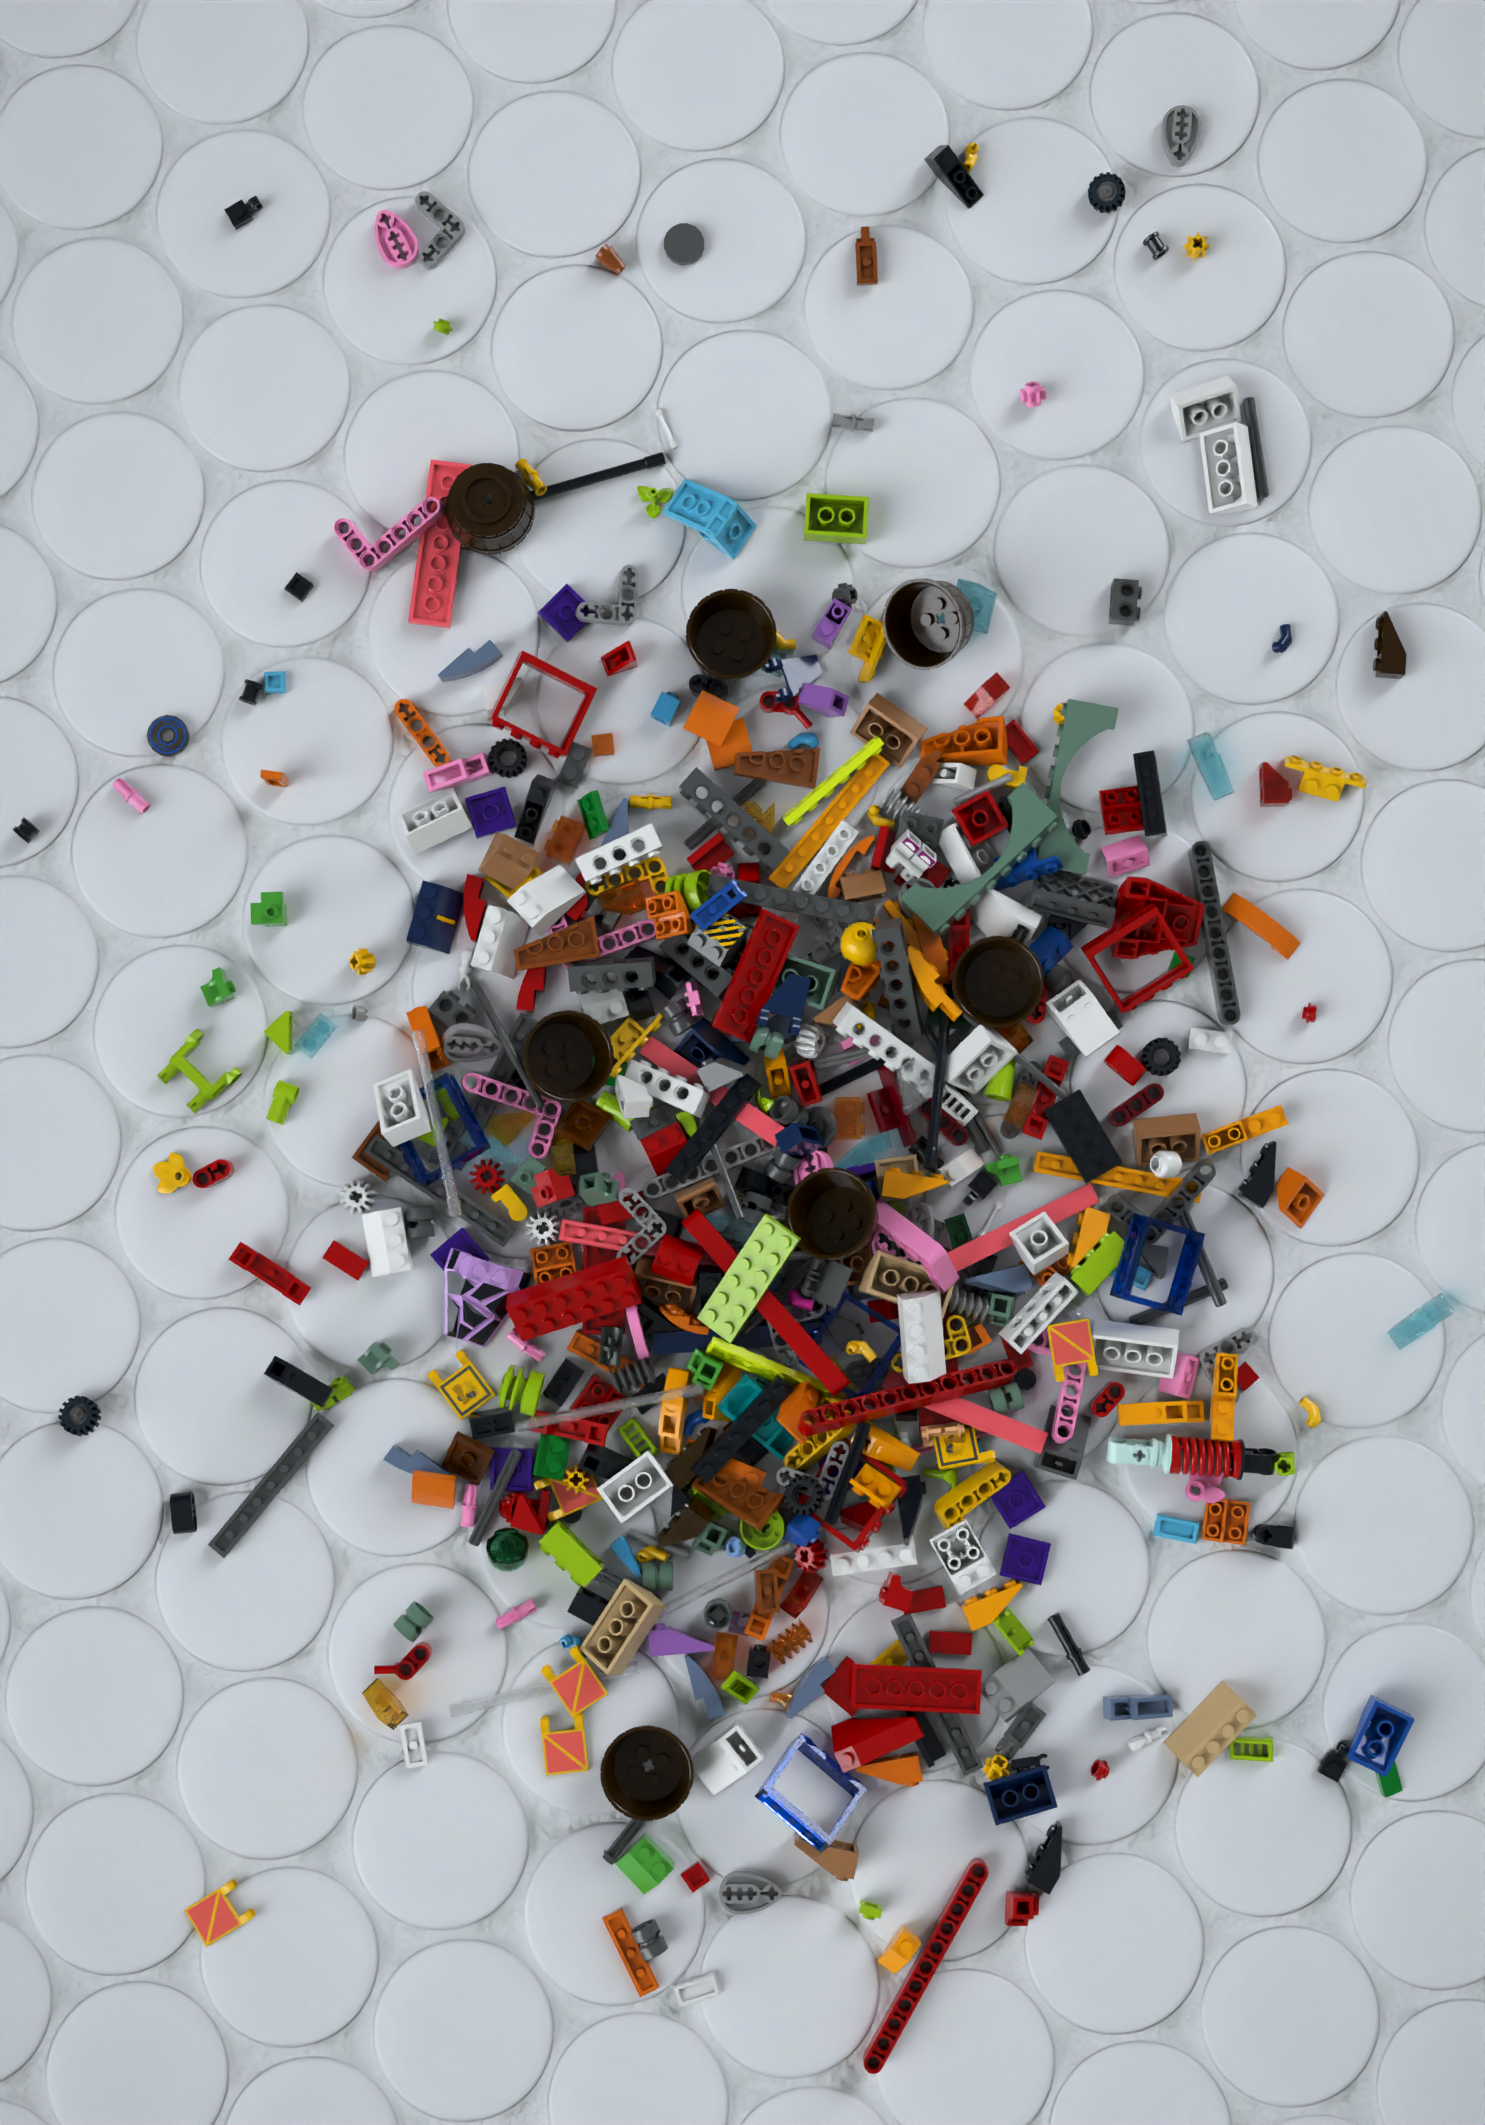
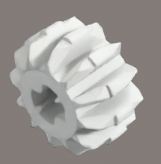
[795,1023,826,1059]
[339,1179,375,1215]
[526,1210,561,1246]

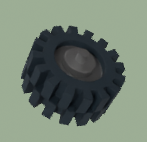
[1088,172,1126,213]
[58,1396,101,1436]

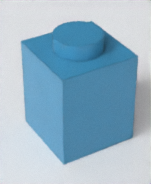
[651,692,681,727]

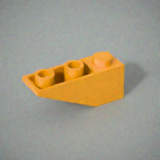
[880,1167,949,1199]
[1066,1207,1111,1272]
[702,1362,742,1422]
[849,1421,920,1472]
[961,1579,1023,1631]

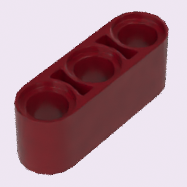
[1108,1083,1164,1127]
[917,1098,968,1146]

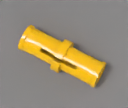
[515,459,547,496]
[630,794,672,811]

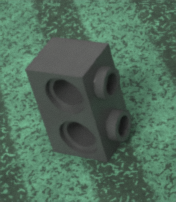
[1108,578,1142,626]
[428,990,478,1027]

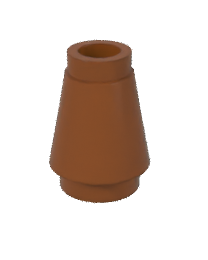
[595,244,626,275]

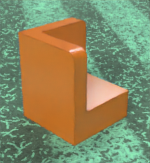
[960,1323,992,1354]

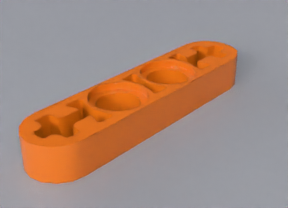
[395,699,451,767]

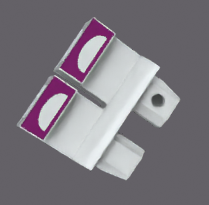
[886,829,937,882]

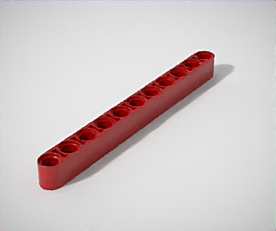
[681,1208,851,1397]
[797,1359,1017,1436]
[863,1858,989,2074]

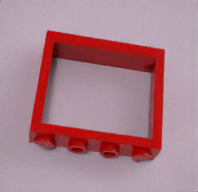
[488,651,597,759]
[1081,903,1194,1014]
[798,1437,908,1553]

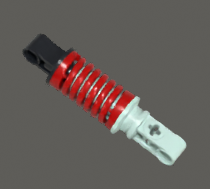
[1106,1434,1277,1480]

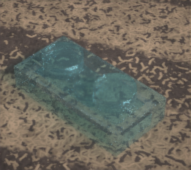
[294,1013,338,1059]

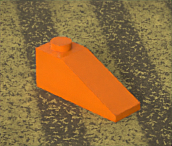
[855,1752,923,1787]

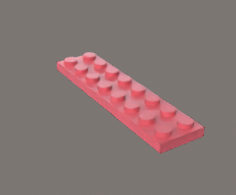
[408,460,472,628]

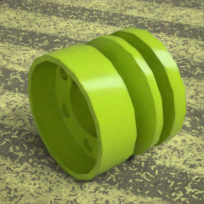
[665,870,711,916]
[499,1364,546,1416]
[740,1509,787,1550]

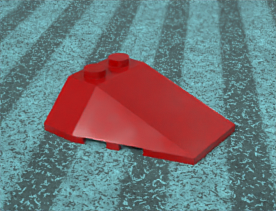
[1110,876,1205,959]

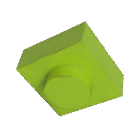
[858,1900,882,1920]

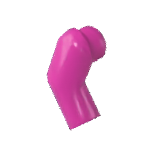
[787,1289,814,1311]

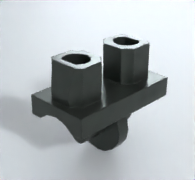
[599,1325,624,1366]

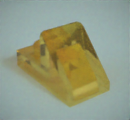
[742,800,775,836]
[551,1135,577,1176]

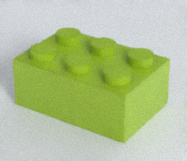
[803,493,869,544]
[1069,1231,1133,1298]
[539,1519,605,1587]

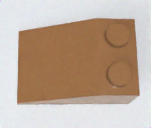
[794,1831,859,1881]

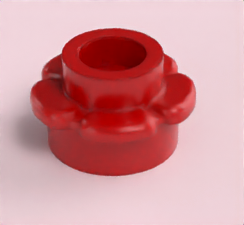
[1302,1003,1317,1023]
[1091,1760,1110,1781]

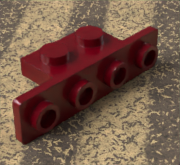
[867,1065,917,1147]

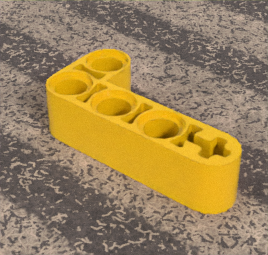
[585,857,668,898]
[890,1315,972,1372]
[784,1397,855,1471]
[934,1461,1011,1530]

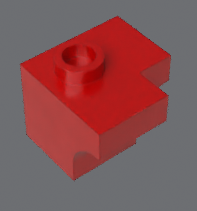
[531,1168,575,1208]
[879,1571,914,1612]
[1005,1891,1039,1926]

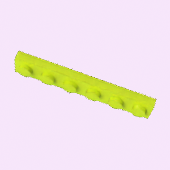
[781,736,884,826]
[705,1336,829,1399]

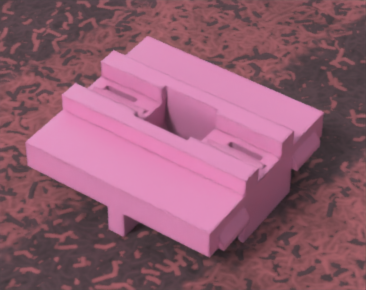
[684,982,704,1018]

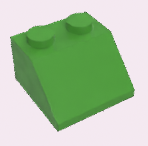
[614,1832,675,1894]

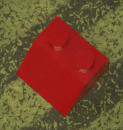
[951,790,1009,847]
[640,1122,687,1177]
[651,1233,704,1287]

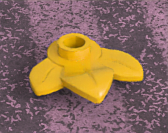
[153,1152,192,1194]

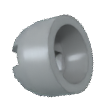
[351,1005,368,1022]

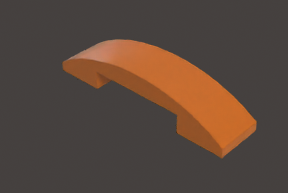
[827,835,875,899]
[1221,893,1300,960]
[911,913,950,985]
[744,1553,795,1641]

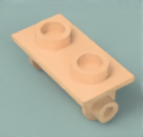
[921,1422,965,1448]

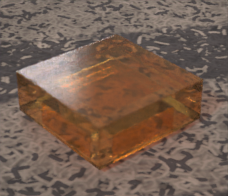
[591,733,615,757]

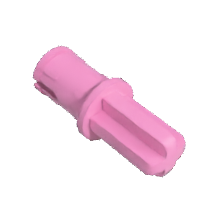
[113,778,151,814]
[506,1327,546,1363]
[461,1484,478,1527]
[495,1598,538,1629]

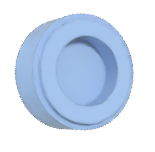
[726,1536,746,1558]

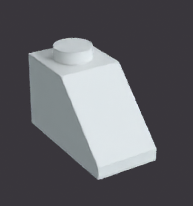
[481,677,524,716]
[930,763,977,790]
[615,1075,653,1119]
[938,1147,984,1188]

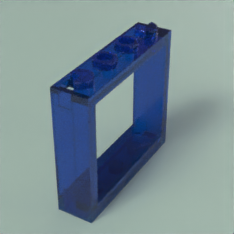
[398,1072,491,1186]
[1110,1213,1205,1316]
[797,1290,901,1398]
[755,1733,867,1853]

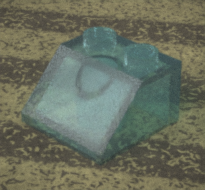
[956,579,997,634]

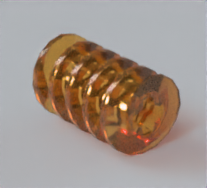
[766,1618,813,1664]

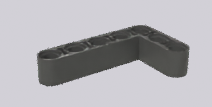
[1108,1159,1216,1244]

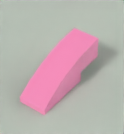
[423,752,493,793]

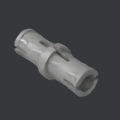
[832,413,874,432]

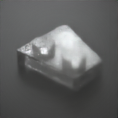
[897,1057,933,1116]

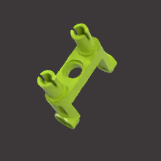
[157,1029,243,1114]

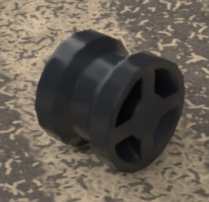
[13,817,40,843]

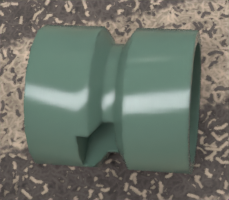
[748,1025,786,1060]
[988,1382,1025,1415]
[643,1562,673,1591]
[393,1601,434,1642]

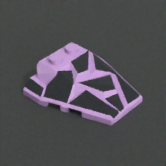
[444,1248,532,1347]

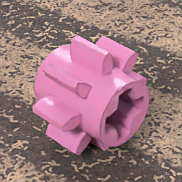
[1020,381,1046,407]
[710,862,735,879]

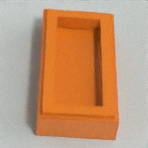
[260,770,289,787]

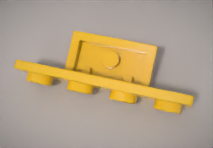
[848,615,886,683]
[1284,755,1367,802]
[609,1013,663,1078]

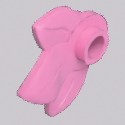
[1185,1471,1226,1503]

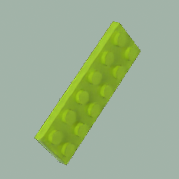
[697,1214,801,1343]

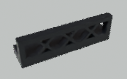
[1133,750,1168,837]
[898,1710,946,1768]

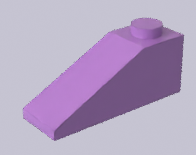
[648,1623,715,1657]

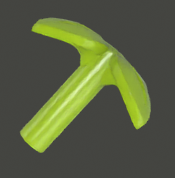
[637,486,673,519]
[755,1089,790,1114]
[923,1467,958,1492]

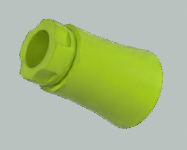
[983,1059,1016,1102]
[595,1090,634,1133]

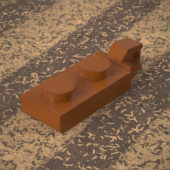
[855,226,878,285]
[900,748,943,804]

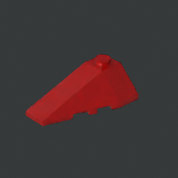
[831,1716,924,1773]

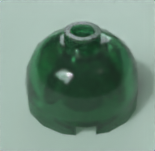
[486,1528,529,1572]

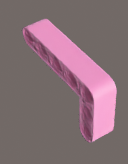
[334,497,445,572]
[549,915,656,969]
[460,1073,561,1159]
[876,1199,959,1293]
[1027,1331,1087,1444]

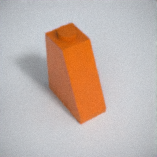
[406,1005,450,1073]

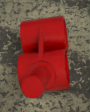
[759,691,813,730]
[374,1642,432,1680]

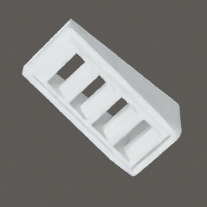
[942,1083,979,1126]

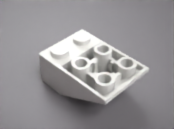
[970,889,1042,945]
[1046,979,1120,1058]
[929,1519,997,1595]
[691,1721,764,1795]

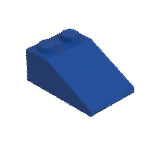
[1347,1695,1415,1777]

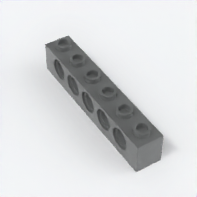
[679,767,790,871]
[872,918,924,1043]

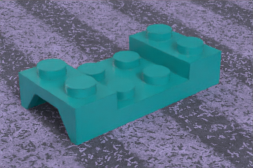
[717,1373,795,1461]

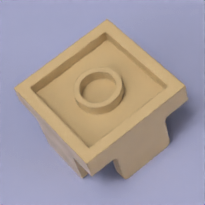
[874,1154,923,1202]

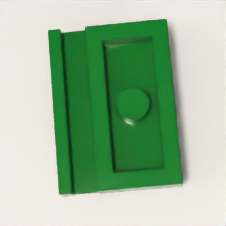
[577,790,610,840]
[533,1433,572,1481]

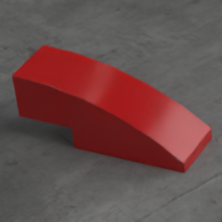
[463,874,488,943]
[516,967,547,1012]

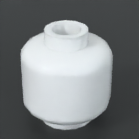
[1150,1150,1182,1178]

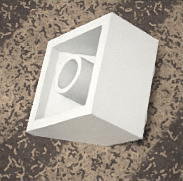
[1009,1211,1069,1275]

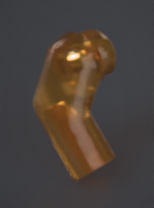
[770,1691,791,1712]

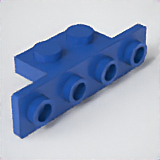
[993,848,1063,891]

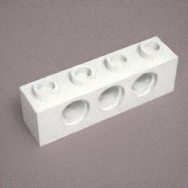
[575,823,663,885]
[624,1059,711,1118]
[998,1272,1079,1354]

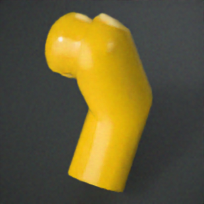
[867,805,895,830]

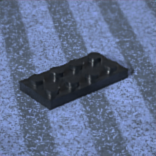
[1043,1089,1122,1184]

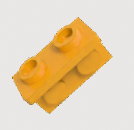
[849,1463,901,1510]

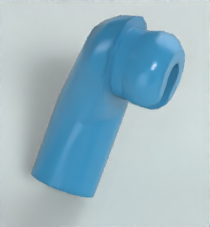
[787,732,819,750]
[560,1634,587,1658]

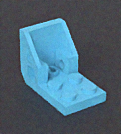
[662,479,757,559]

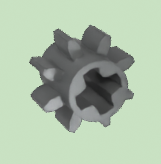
[832,583,858,608]

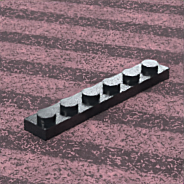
[665,1073,762,1184]
[691,1374,794,1483]

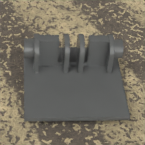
[894,810,945,852]
[800,1257,853,1309]

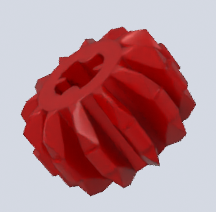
[470,1159,505,1194]
[793,1538,829,1574]

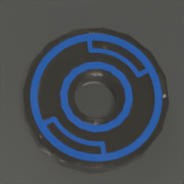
[147,715,190,757]

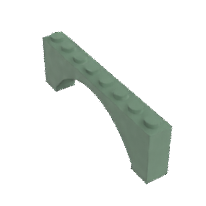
[1035,699,1119,875]
[900,782,1059,937]

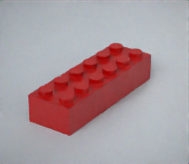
[506,1256,641,1341]

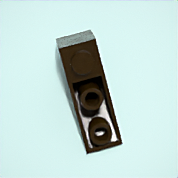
[1373,611,1407,679]
[664,1427,717,1491]
[655,1497,716,1549]

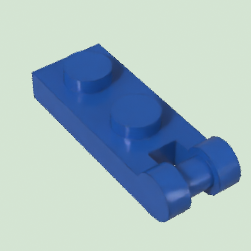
[690,879,748,932]

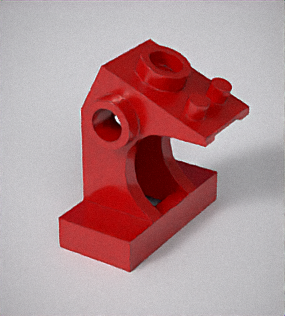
[499,1489,551,1535]

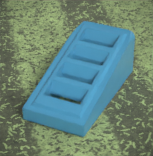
[610,1534,642,1578]

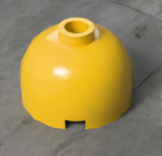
[840,922,878,965]

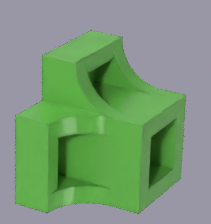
[251,892,287,927]
[200,967,236,1008]
[984,1154,1023,1187]
[686,1347,725,1391]

